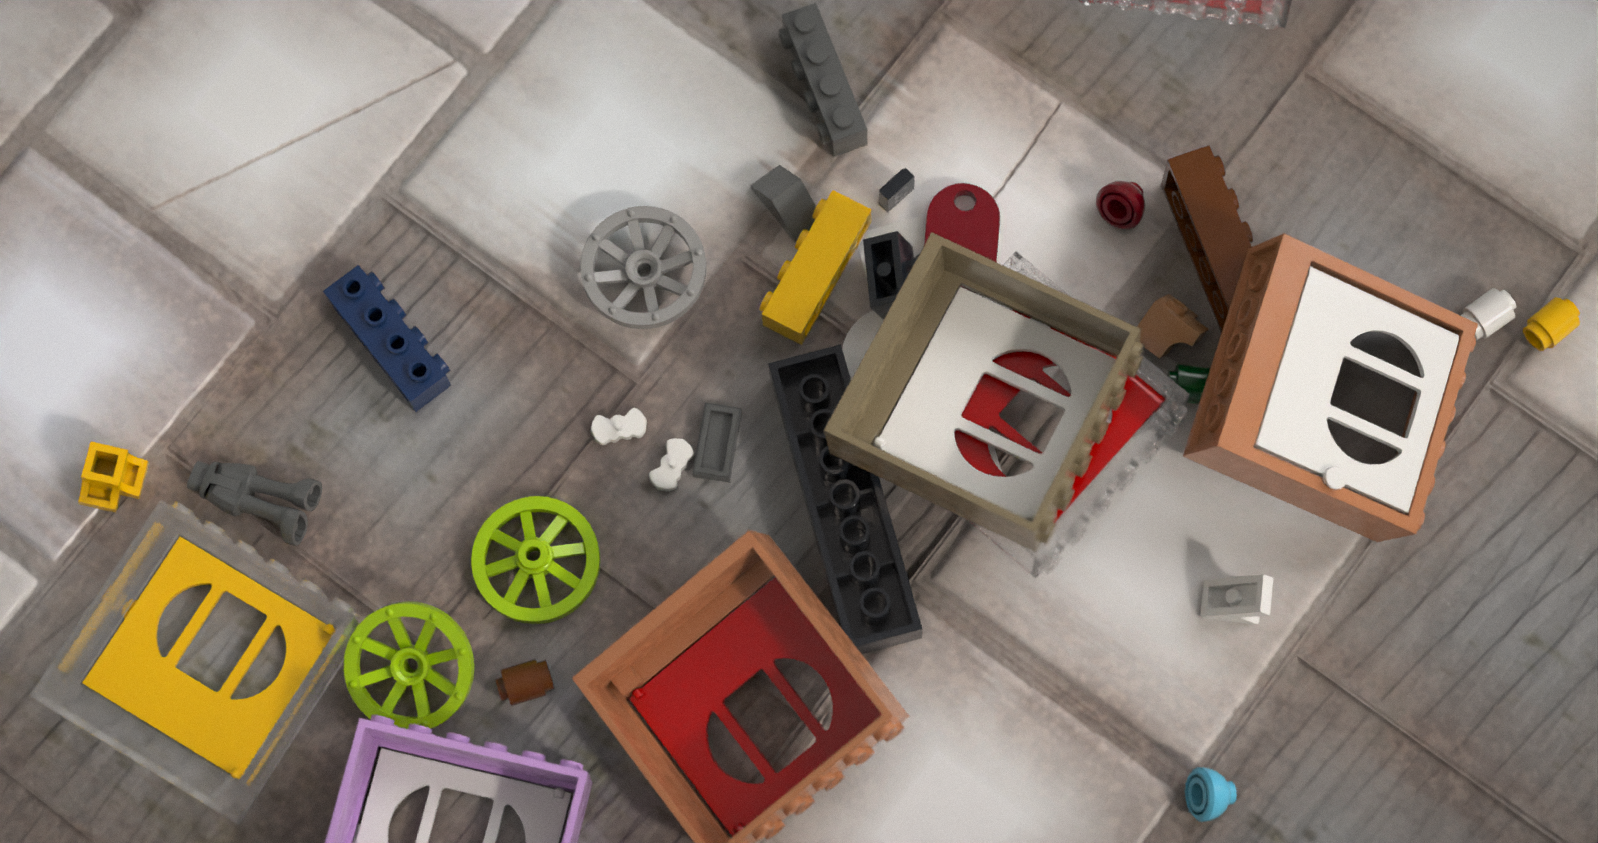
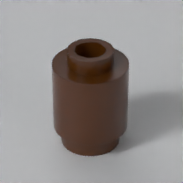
[495,659,555,706]

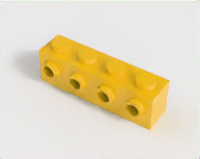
[759,190,872,345]

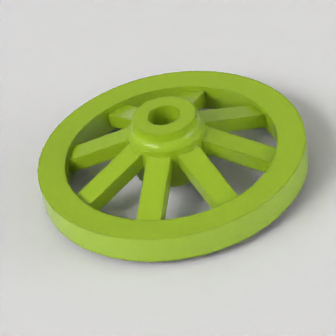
[471,496,601,624]
[343,601,474,729]

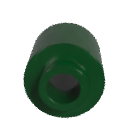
[1165,364,1210,404]

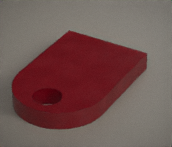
[924,183,1000,294]

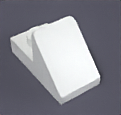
[1200,574,1273,624]

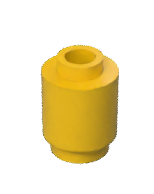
[1523,297,1580,351]

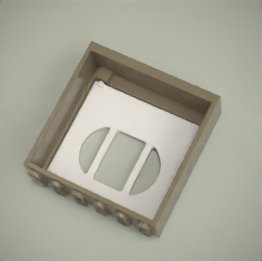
[824,232,1144,552]

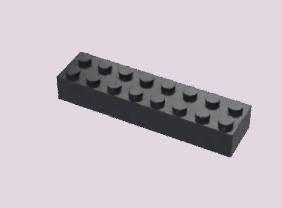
[768,344,923,654]

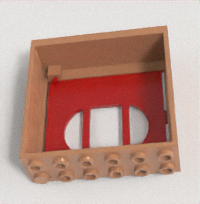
[572,530,910,843]

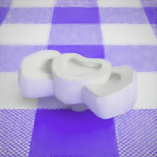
[591,408,647,446]
[648,438,694,492]

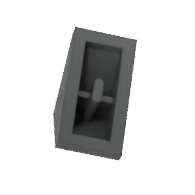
[750,165,816,242]

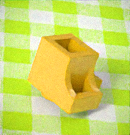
[78,441,149,513]

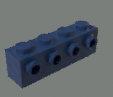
[323,265,451,412]

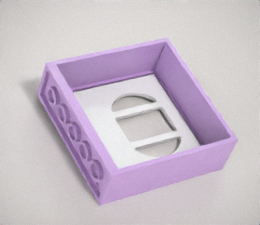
[325,715,592,843]

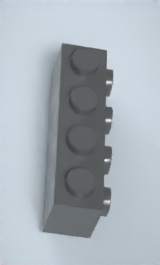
[778,3,868,157]

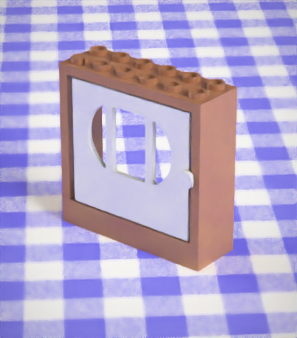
[1183,233,1478,542]

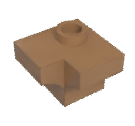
[1137,294,1209,359]

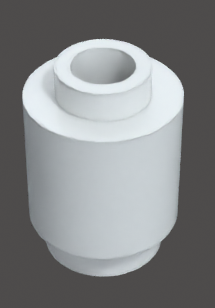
[1460,288,1516,341]

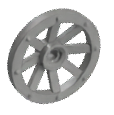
[580,206,707,329]

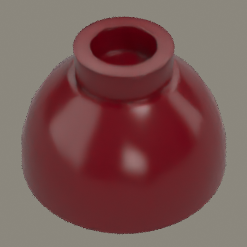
[1096,181,1145,230]

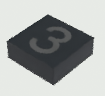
[879,168,915,212]

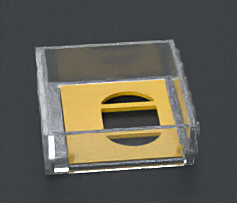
[29,500,360,825]

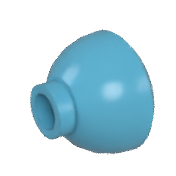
[1185,767,1237,822]

